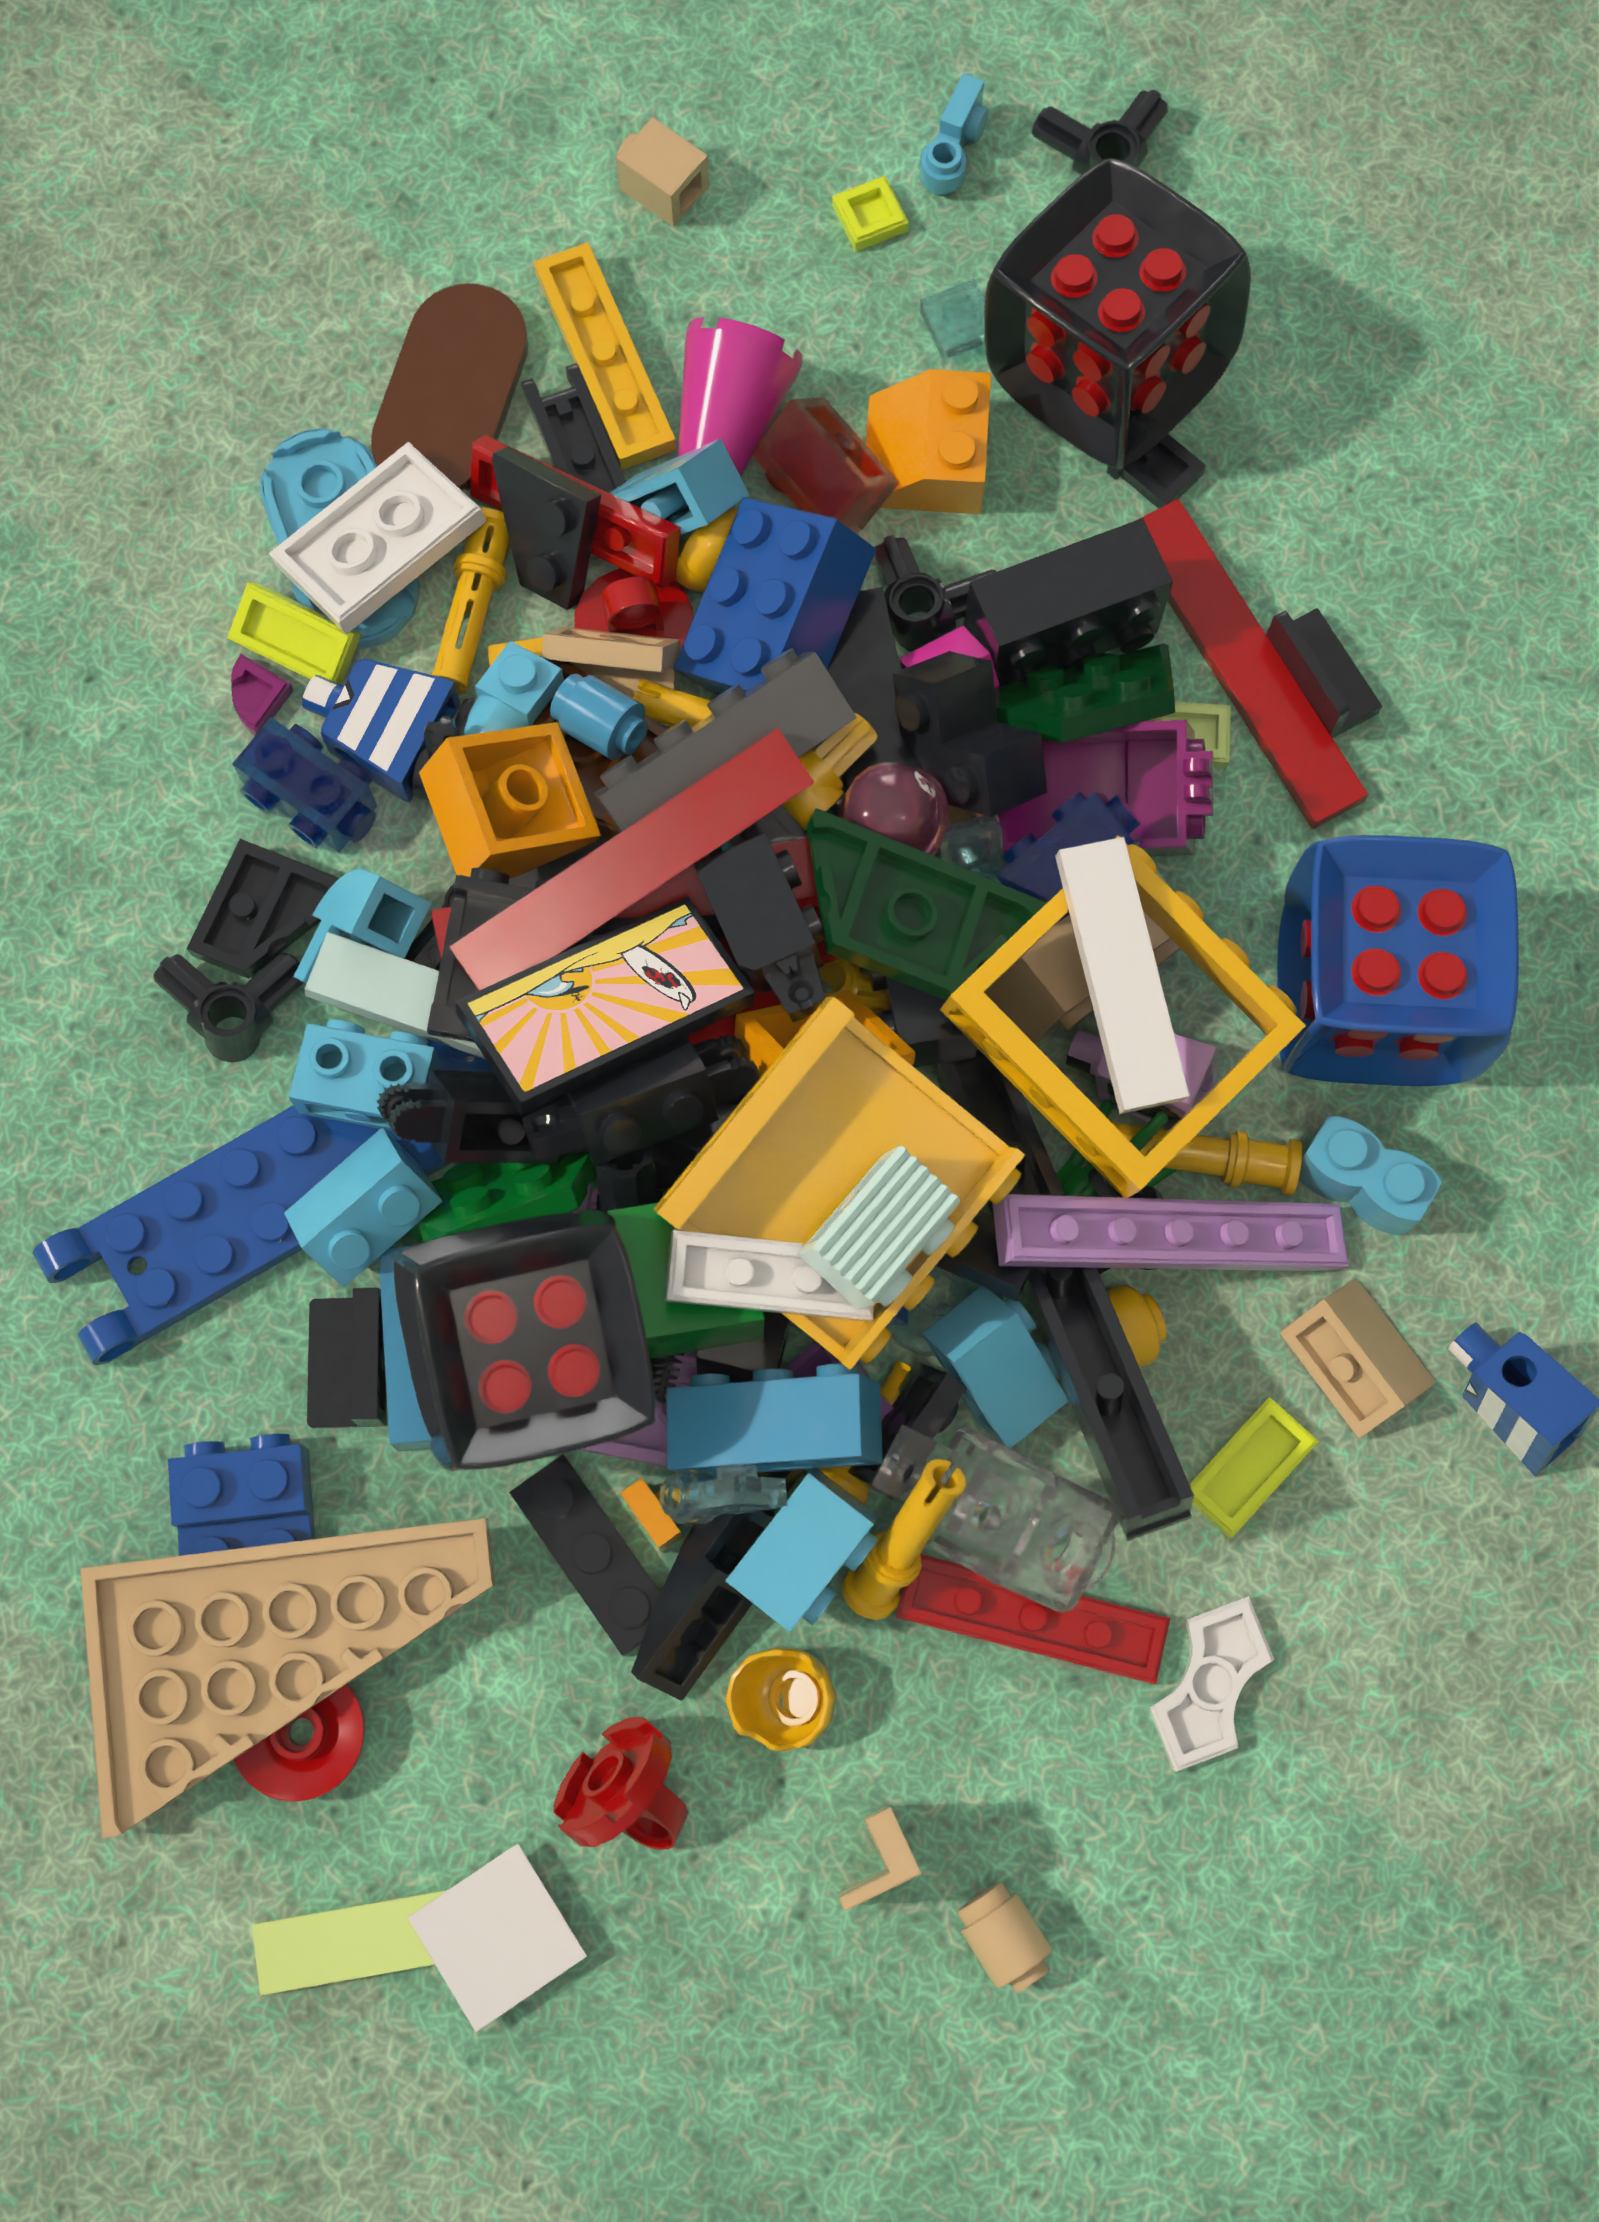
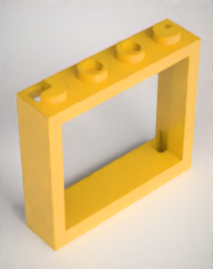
[940,836,1306,1198]

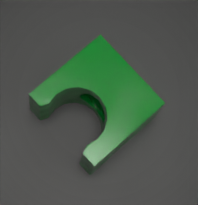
[608,1203,764,1359]

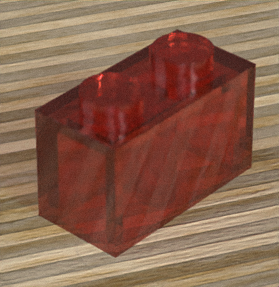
[751,397,899,534]

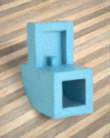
[293,869,432,984]

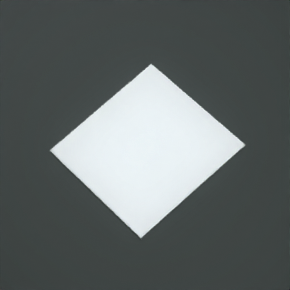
[407,1843,587,2032]

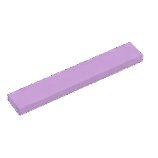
[992,1194,1349,1271]

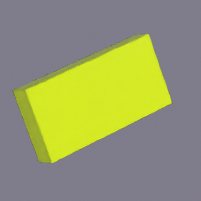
[227,582,362,685]
[1189,1397,1319,1539]

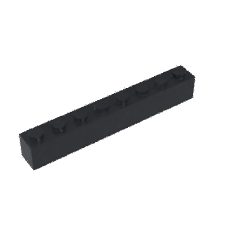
[827,587,977,1068]

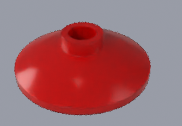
[234,1684,365,1802]

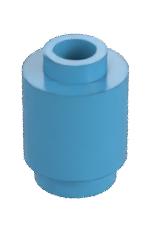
[550,674,648,760]

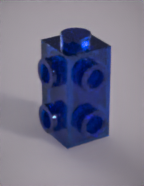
[232,717,377,853]
[996,791,1144,922]

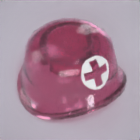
[837,762,949,856]

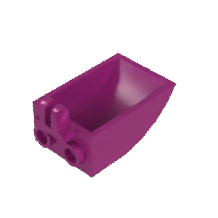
[998,720,1213,856]

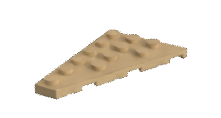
[80,1518,495,1839]

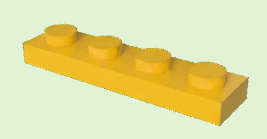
[534,242,676,471]

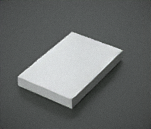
[269,442,486,635]

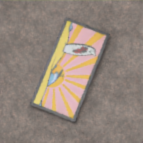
[456,896,755,1114]

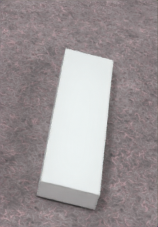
[1055,837,1190,1114]

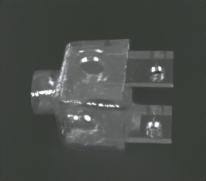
[872,1424,1119,1612]

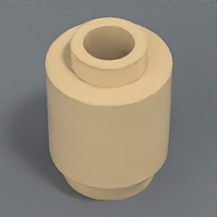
[956,1881,1054,1993]

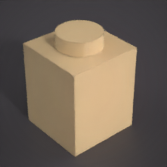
[616,117,709,227]

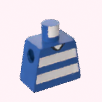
[302,659,461,803]
[1448,1322,1599,1477]

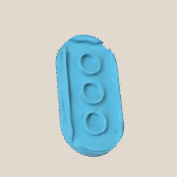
[260,428,419,649]

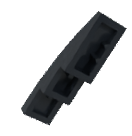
[631,1469,805,1701]

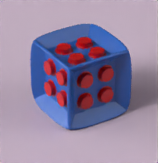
[1277,835,1519,1086]

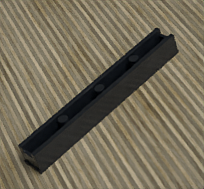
[937,1050,1194,1541]

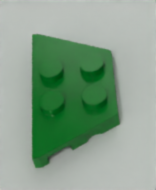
[409,1152,597,1242]

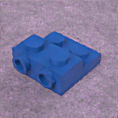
[168,1434,315,1556]

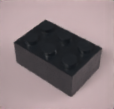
[964,518,1173,686]

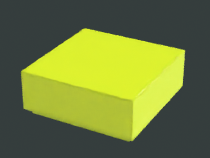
[832,175,909,252]

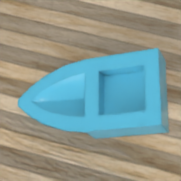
[464,641,564,735]

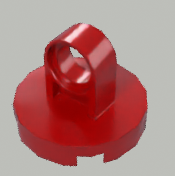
[574,568,694,652]
[553,1717,689,1850]

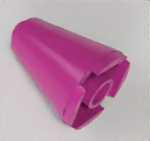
[678,317,803,477]

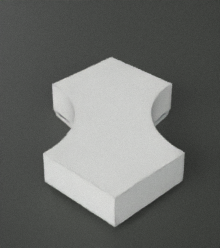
[1148,1596,1274,1772]

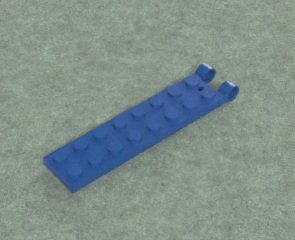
[33,1038,493,1365]

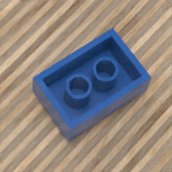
[673,497,877,695]

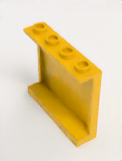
[654,996,1025,1370]

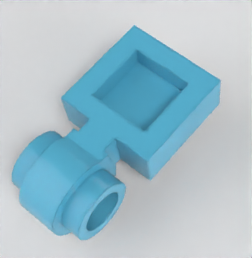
[919,73,989,196]

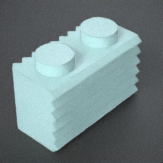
[797,1145,961,1310]

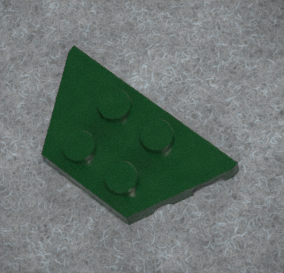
[994,643,1175,743]
[807,808,1047,1001]

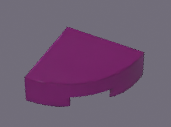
[231,654,294,738]

